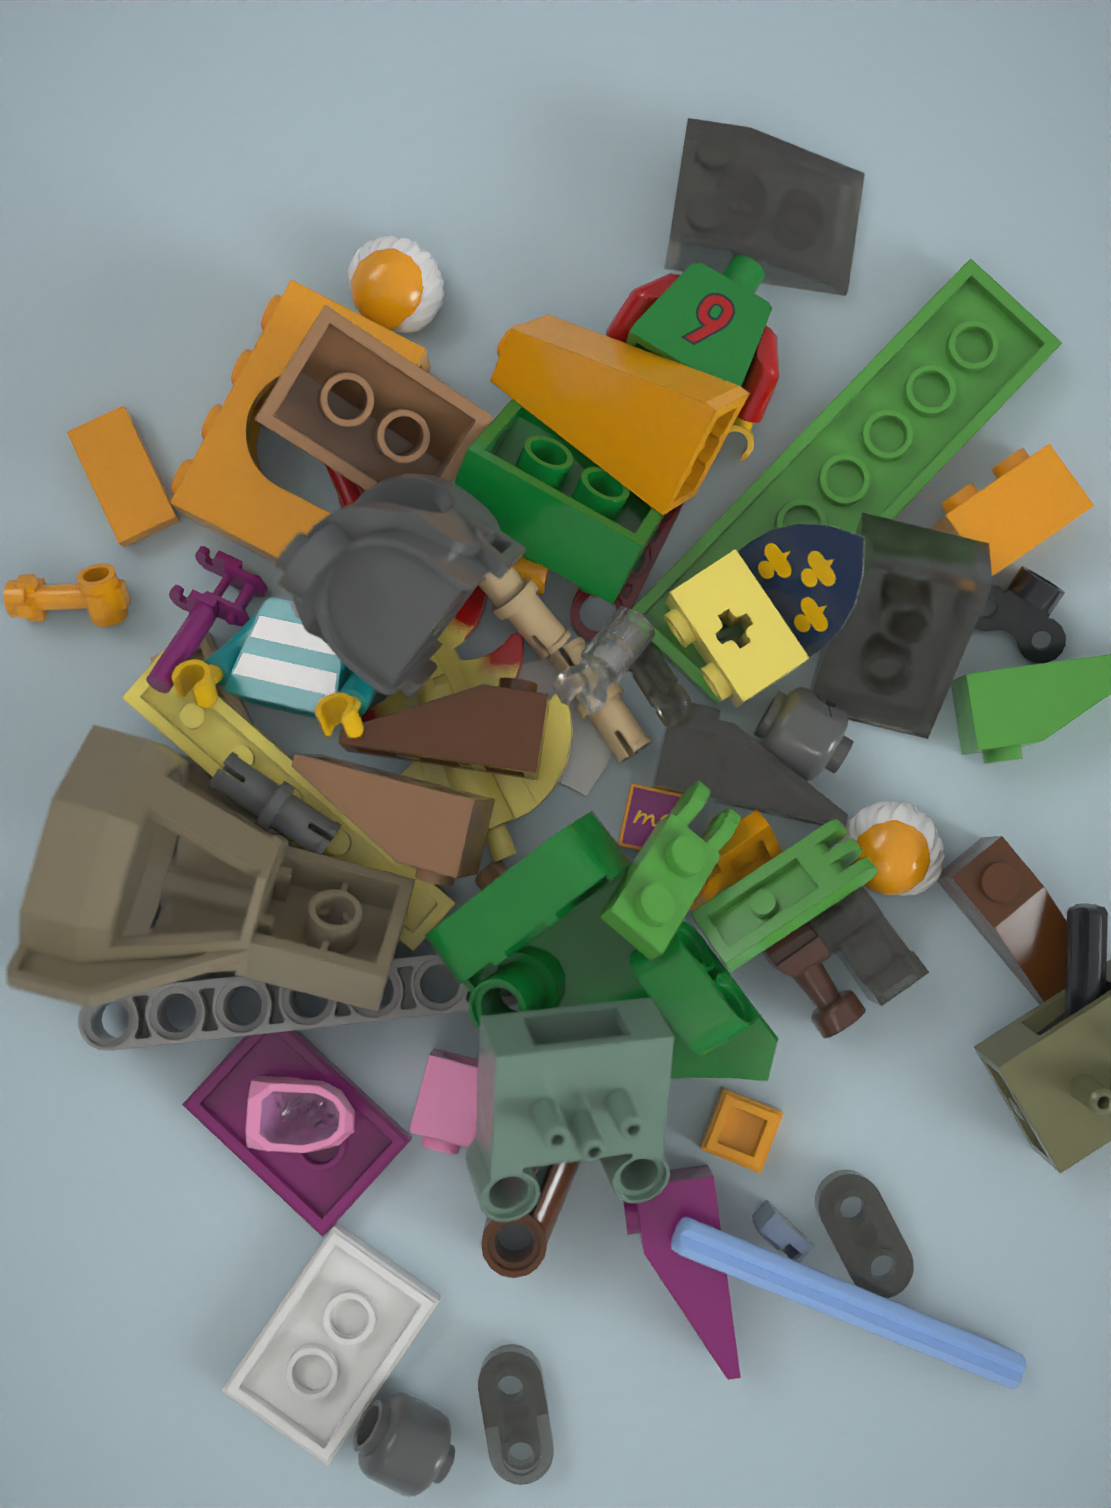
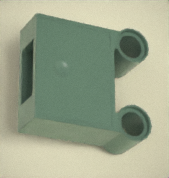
[465,998,674,1222]

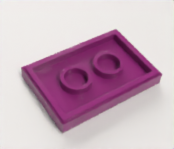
[182,1030,412,1237]

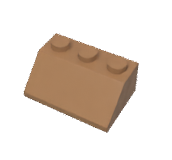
[254,305,494,491]

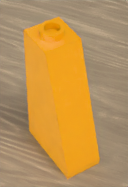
[490,314,749,515]

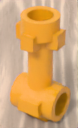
[4,563,131,627]

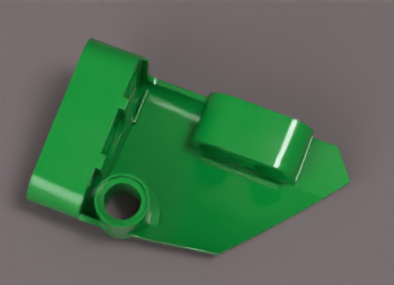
[425,811,779,1081]

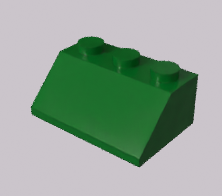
[454,399,666,604]

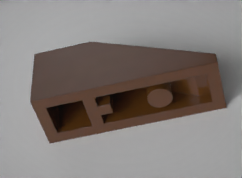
[338,678,549,780]
[937,836,1067,1005]

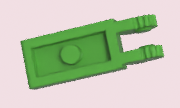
[599,781,741,960]

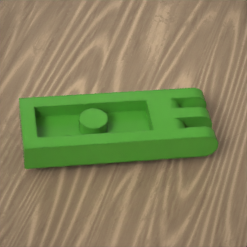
[690,819,878,973]

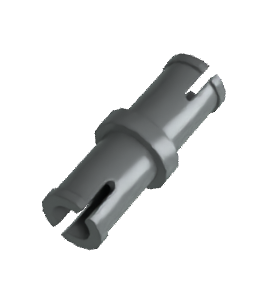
[209,752,342,855]

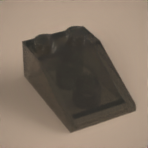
[664,118,865,296]
[810,512,993,739]

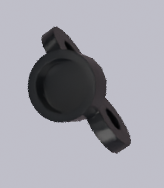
[963,566,1066,663]

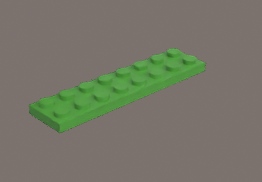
[625,258,1062,706]

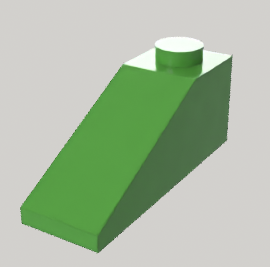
[950,654,1111,764]

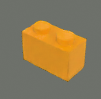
[931,443,1094,588]

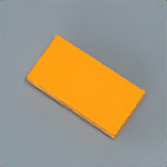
[67,405,180,548]

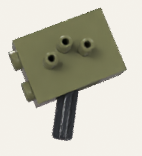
[974,903,1111,1174]

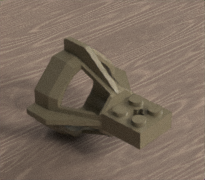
[6,725,415,1012]

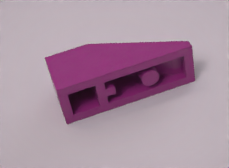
[623,1165,740,1380]

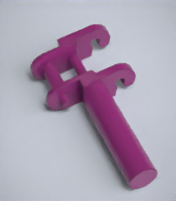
[146,546,268,693]

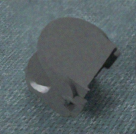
[275,473,526,697]

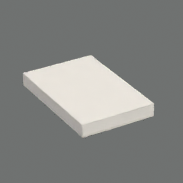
[221,1222,441,1466]

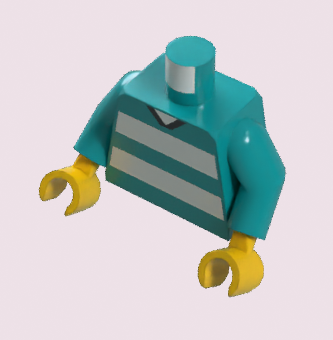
[172,597,378,738]

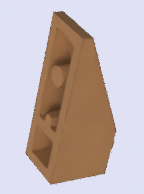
[291,754,495,886]

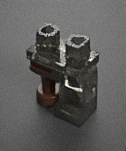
[762,866,929,1038]

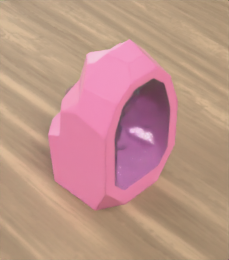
[246,1076,355,1153]

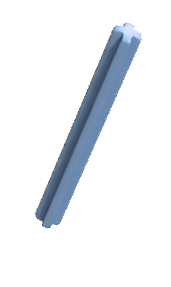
[671,1217,1026,1389]

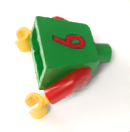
[605,255,779,461]

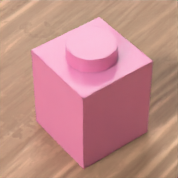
[409,1048,478,1154]

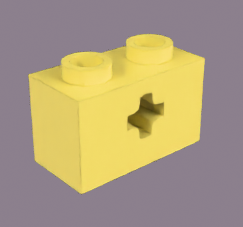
[664,549,809,708]

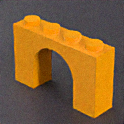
[170,280,431,563]

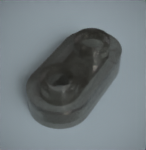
[815,1170,914,1298]
[478,1344,554,1485]

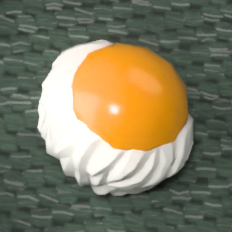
[348,235,445,333]
[842,800,945,896]

